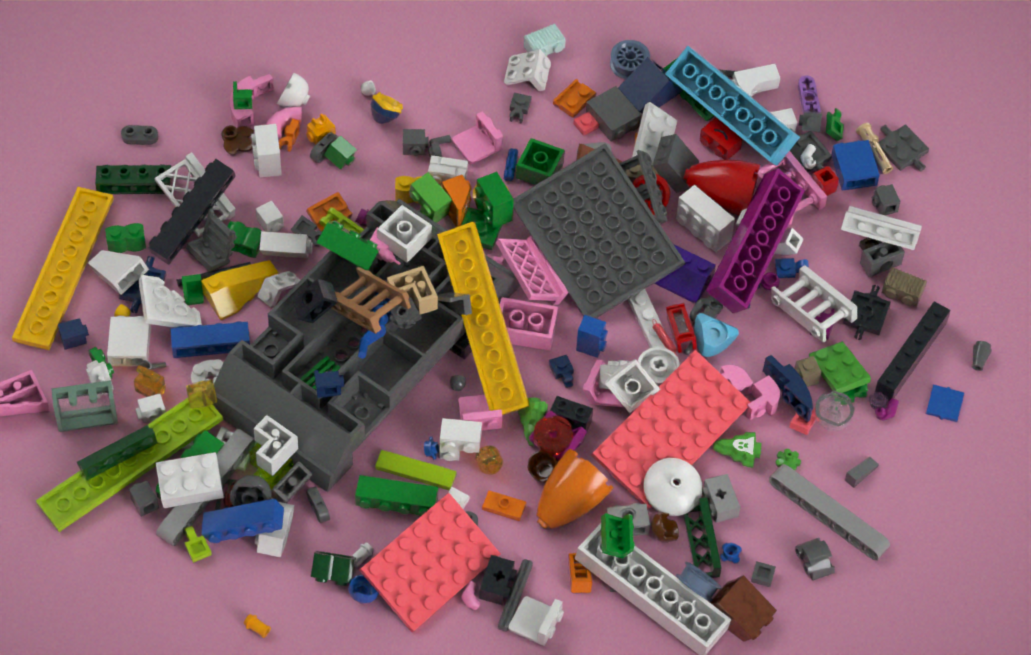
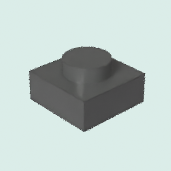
[751,561,776,587]

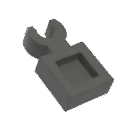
[510,93,532,124]
[291,215,322,247]

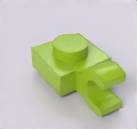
[185,526,212,563]

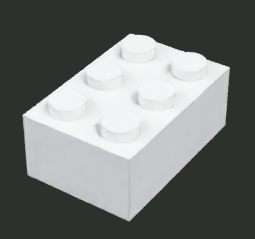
[676,185,735,252]
[156,452,224,508]

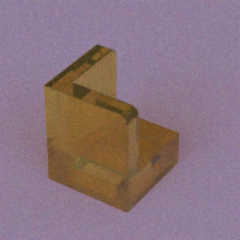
[186,379,217,408]

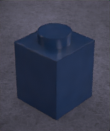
[58,318,89,350]

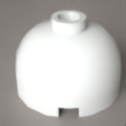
[277,73,310,108]

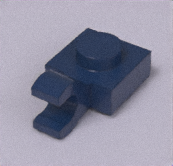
[549,355,574,388]

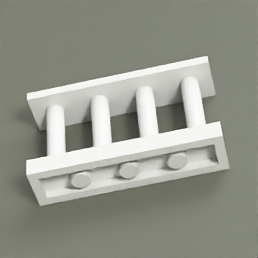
[841,206,922,250]
[771,265,857,342]

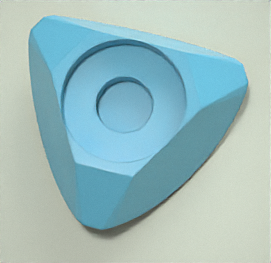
[694,313,739,357]

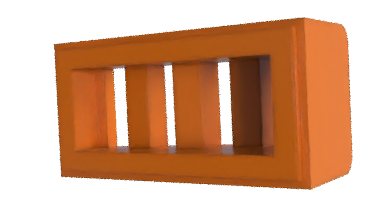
[568,553,592,593]

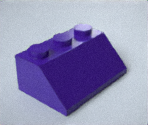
[654,244,716,304]

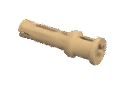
[856,123,893,174]

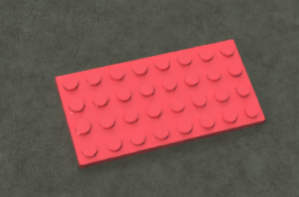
[591,350,751,510]

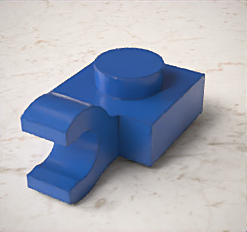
[775,258,809,278]

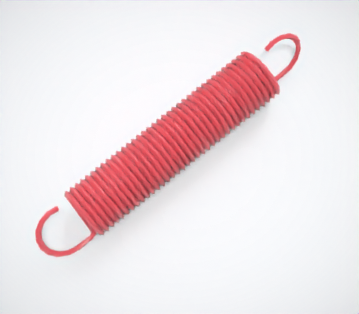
[652,319,677,356]

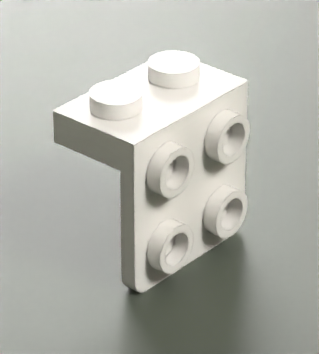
[504,49,551,91]
[509,596,564,646]

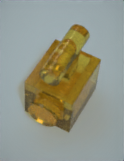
[134,365,166,397]

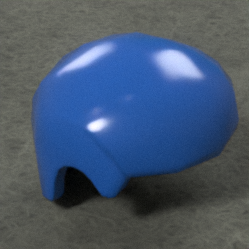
[349,575,379,604]

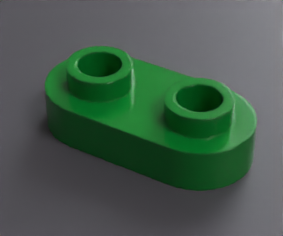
[88,347,114,379]

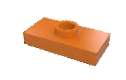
[482,490,526,521]

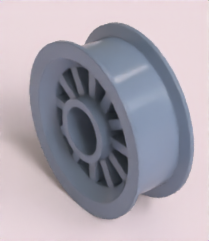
[610,40,650,79]
[676,562,722,602]

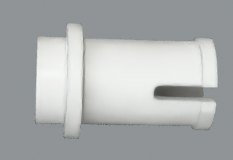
[352,542,374,568]

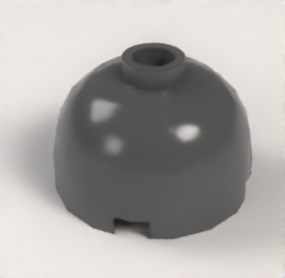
[230,475,272,506]

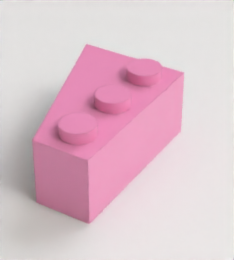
[0,369,49,416]

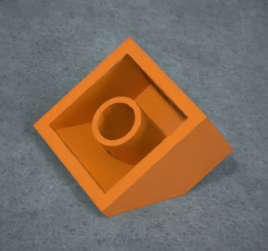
[442,174,472,227]

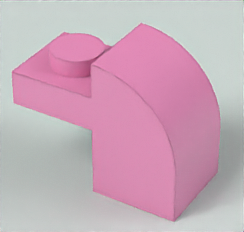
[720,365,753,396]
[746,375,780,420]

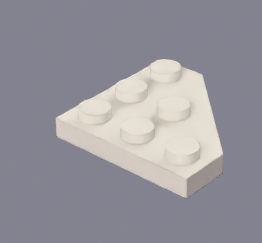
[139,275,202,328]

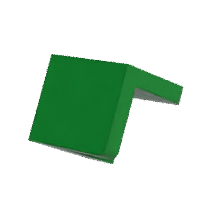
[233,81,253,109]
[182,274,204,305]

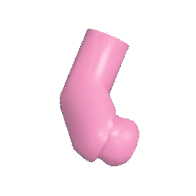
[462,581,480,610]

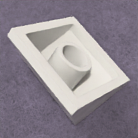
[605,359,660,413]

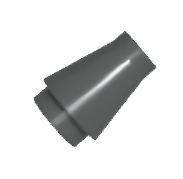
[972,341,992,371]

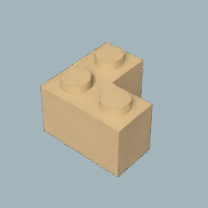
[387,266,438,315]

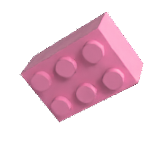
[500,297,558,351]

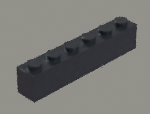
[148,159,236,265]
[875,301,951,401]

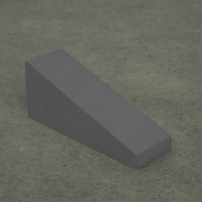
[845,457,879,488]

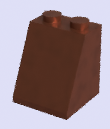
[709,575,777,642]

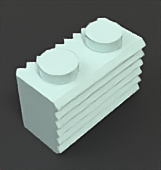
[524,24,566,57]

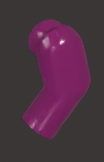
[875,398,899,421]

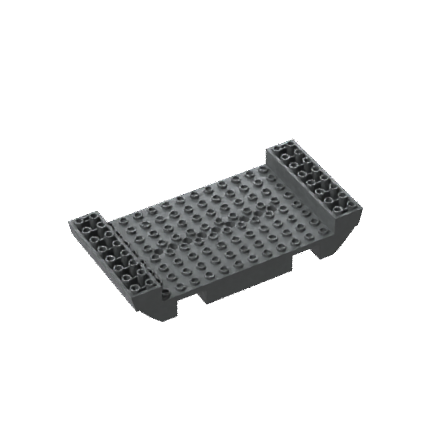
[208,199,521,492]

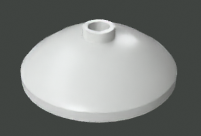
[643,458,703,516]

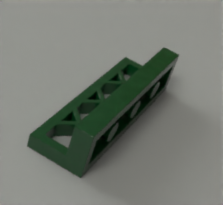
[77,425,158,481]
[683,497,722,578]

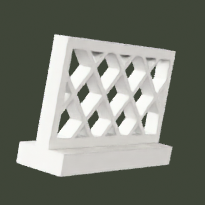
[155,152,236,237]

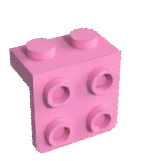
[453,111,503,164]
[583,360,624,407]
[458,395,502,431]

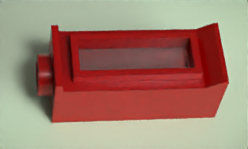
[666,303,697,353]

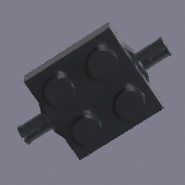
[843,285,891,340]

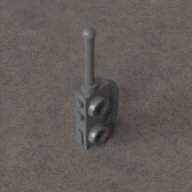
[684,296,723,355]

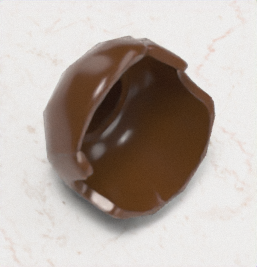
[527,450,558,483]
[651,513,679,543]

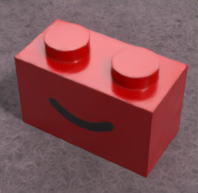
[700,117,743,160]

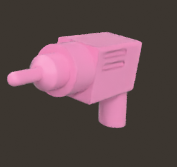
[370,227,401,265]

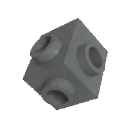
[389,297,422,329]

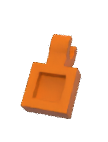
[278,118,300,152]

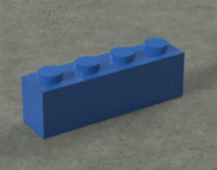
[171,321,250,358]
[201,499,284,543]

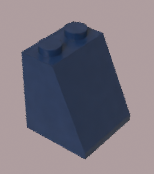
[618,57,683,114]

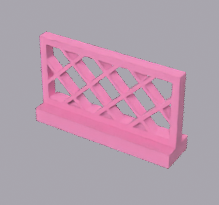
[496,236,569,305]

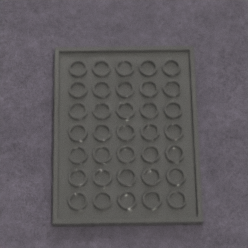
[513,143,685,318]

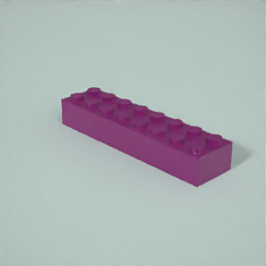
[706,168,805,313]

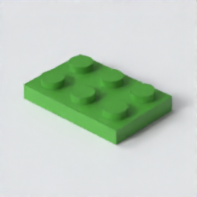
[809,341,871,395]

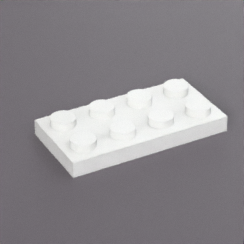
[632,102,677,165]

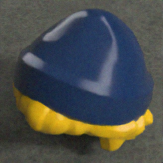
[370,92,403,124]

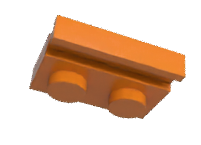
[553,79,596,118]
[306,192,353,232]

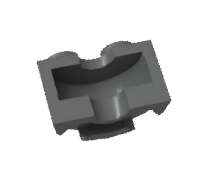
[795,538,835,580]

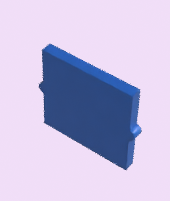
[926,384,964,422]

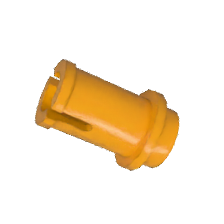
[244,614,271,638]

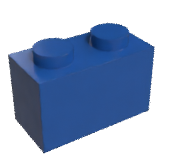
[576,315,608,358]

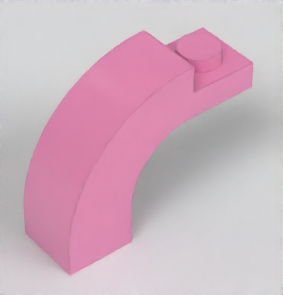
[230,74,274,128]

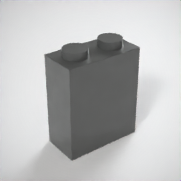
[586,86,642,142]
[652,134,699,193]

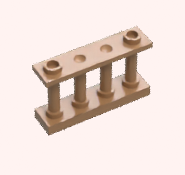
[331,267,411,334]

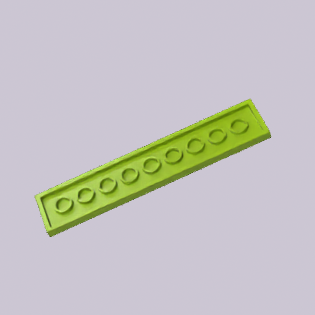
[36,390,223,532]

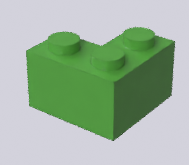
[409,172,452,223]

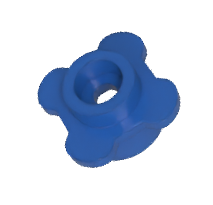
[424,437,439,460]
[720,543,742,564]

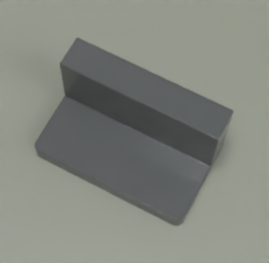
[437,292,472,315]

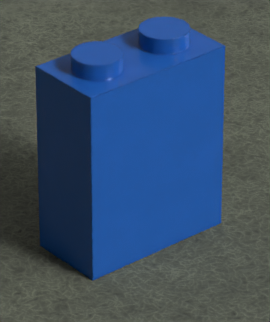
[831,140,880,191]

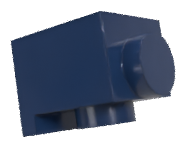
[314,370,344,398]

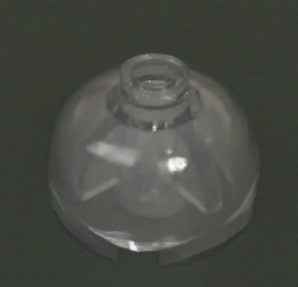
[815,391,855,431]

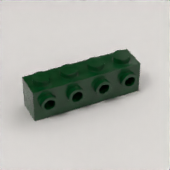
[95,164,173,194]

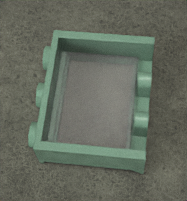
[51,380,118,432]

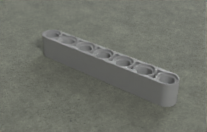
[156,429,256,546]
[769,464,890,560]

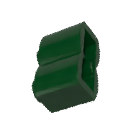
[311,551,356,586]

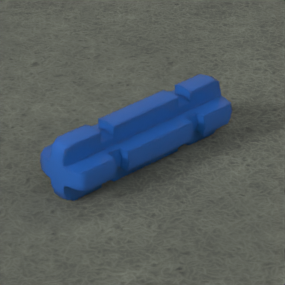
[504,148,518,181]

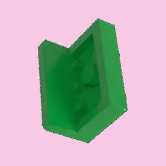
[601,513,635,558]

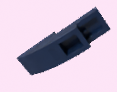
[763,355,813,422]

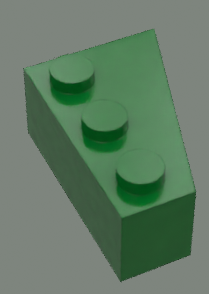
[316,220,380,270]

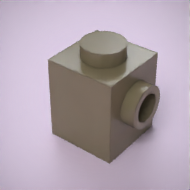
[794,356,821,387]

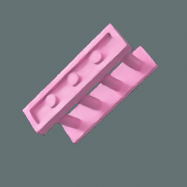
[755,151,827,225]

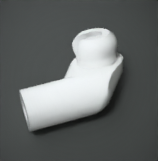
[800,144,816,169]

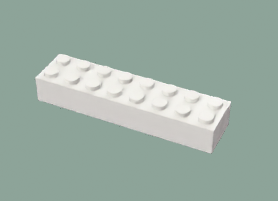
[575,523,731,655]

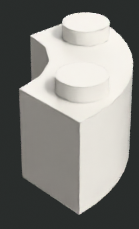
[255,502,295,557]

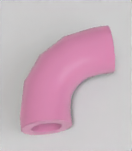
[266,107,302,141]

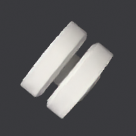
[638,347,680,386]

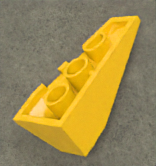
[201,260,279,320]

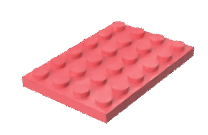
[359,493,501,632]

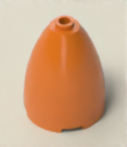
[536,449,614,529]

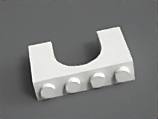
[732,64,797,132]

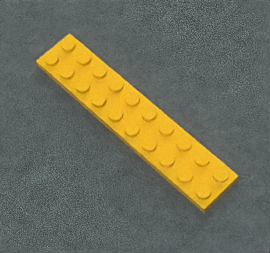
[12,187,114,350]
[437,222,529,416]

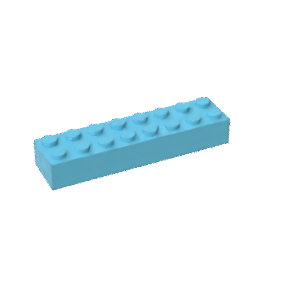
[665,46,800,166]

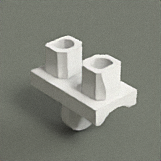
[86,360,114,398]

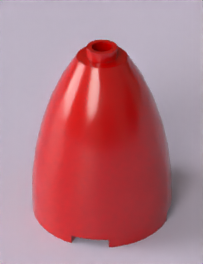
[684,160,761,216]

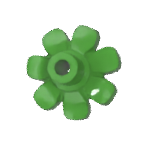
[776,449,801,471]

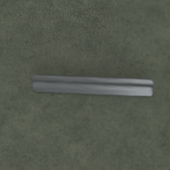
[498,559,533,631]

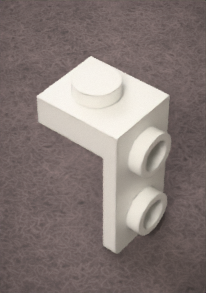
[257,271,300,307]
[599,360,630,389]

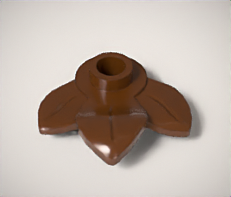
[221,125,254,155]

